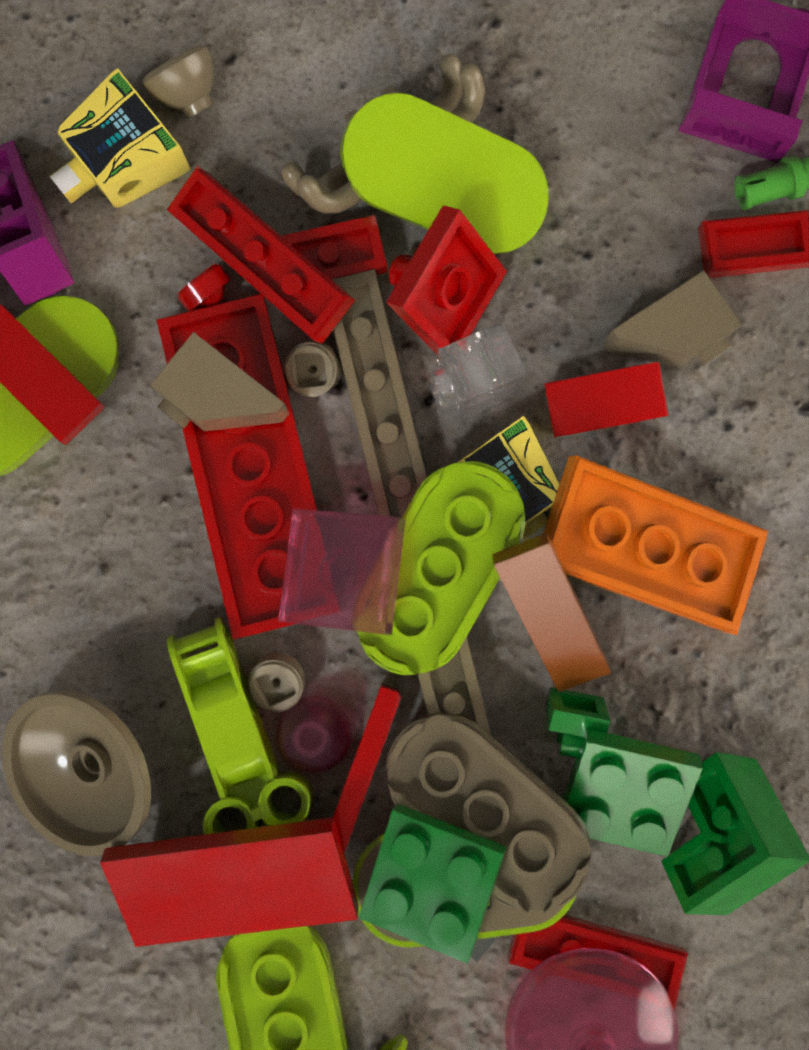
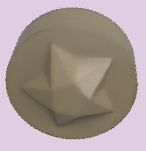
[284,340,342,397]
[247,652,306,712]

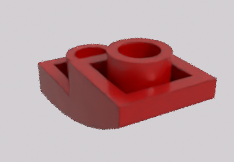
[544,362,669,438]

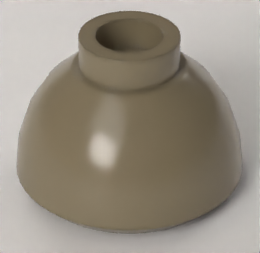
[142,44,214,119]

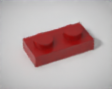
[282,215,388,279]

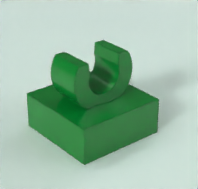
[545,687,611,758]

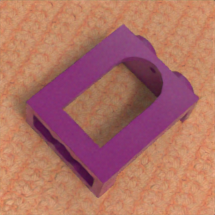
[678,0,809,163]

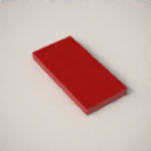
[100,817,359,947]

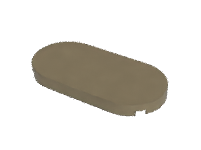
[386,713,591,912]

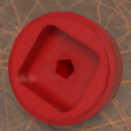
[177,263,231,312]

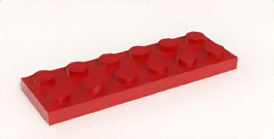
[156,294,343,640]

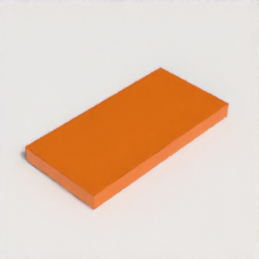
[543,455,769,635]

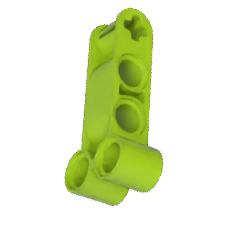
[167,617,314,835]

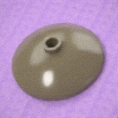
[2,690,151,856]

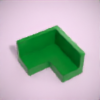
[661,752,809,916]

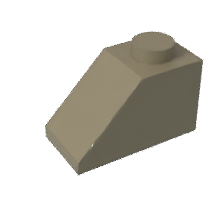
[602,271,742,368]
[150,332,289,431]

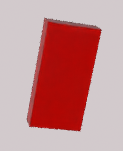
[698,210,809,278]

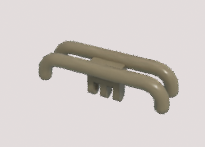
[281,54,485,214]

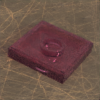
[278,508,406,635]

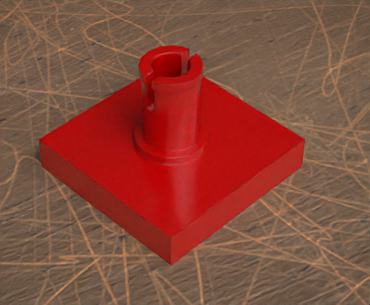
[386,205,507,363]

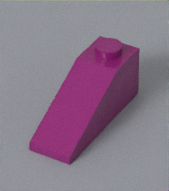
[0,140,75,306]

